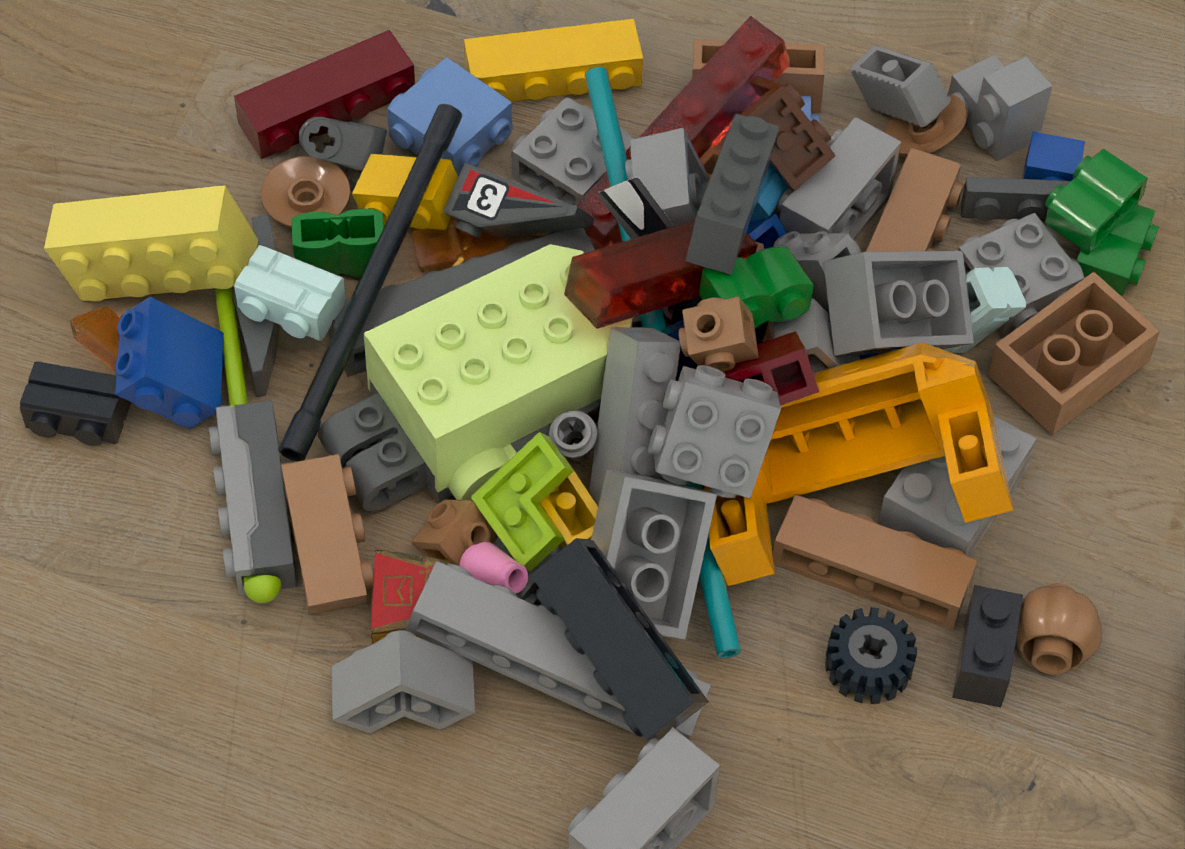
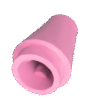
[460,542,528,593]

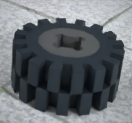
[825,607,917,704]

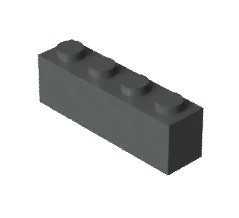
[685,113,780,275]

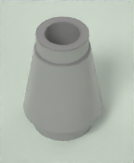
[549,410,597,461]

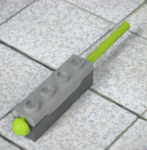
[209,286,297,604]

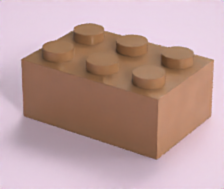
[987,272,1160,435]

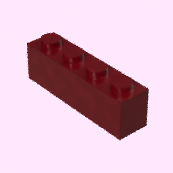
[234,30,415,159]

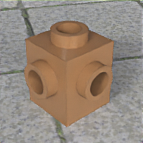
[679,297,759,372]
[411,499,498,567]

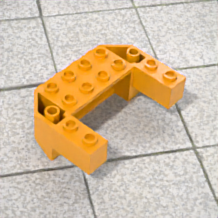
[704,342,1014,586]

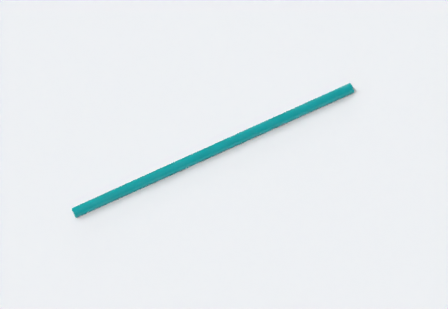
[585,67,741,659]

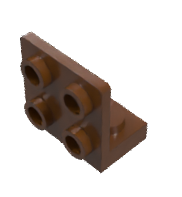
[741,76,836,191]

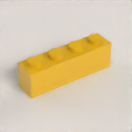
[464,19,643,102]

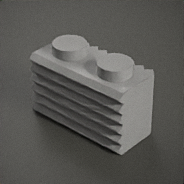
[850,45,951,127]

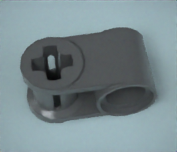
[299,117,387,171]

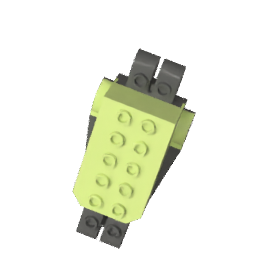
[317,244,682,512]

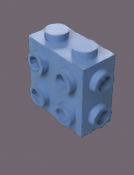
[387,57,513,177]

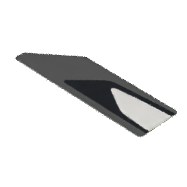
[598,177,689,277]

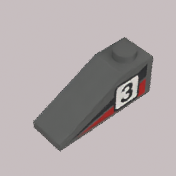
[443,163,595,239]

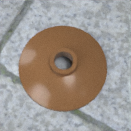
[884,94,967,157]
[261,156,350,229]

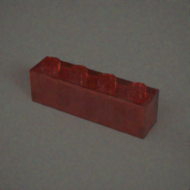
[564,220,758,329]

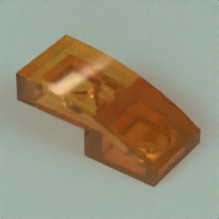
[412,219,511,273]

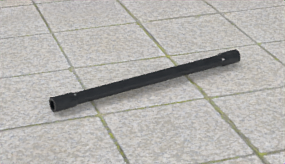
[278,104,462,462]

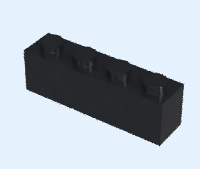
[531,538,709,740]

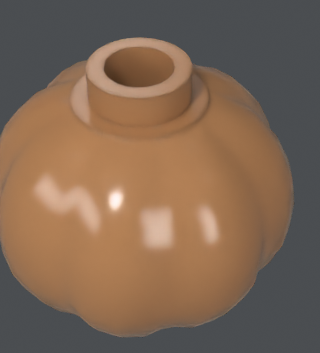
[1015,583,1102,675]

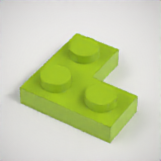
[471,432,574,571]

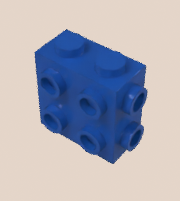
[115,297,224,429]

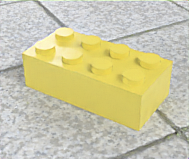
[44,185,258,302]

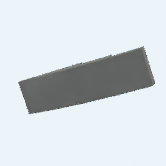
[234,214,280,398]

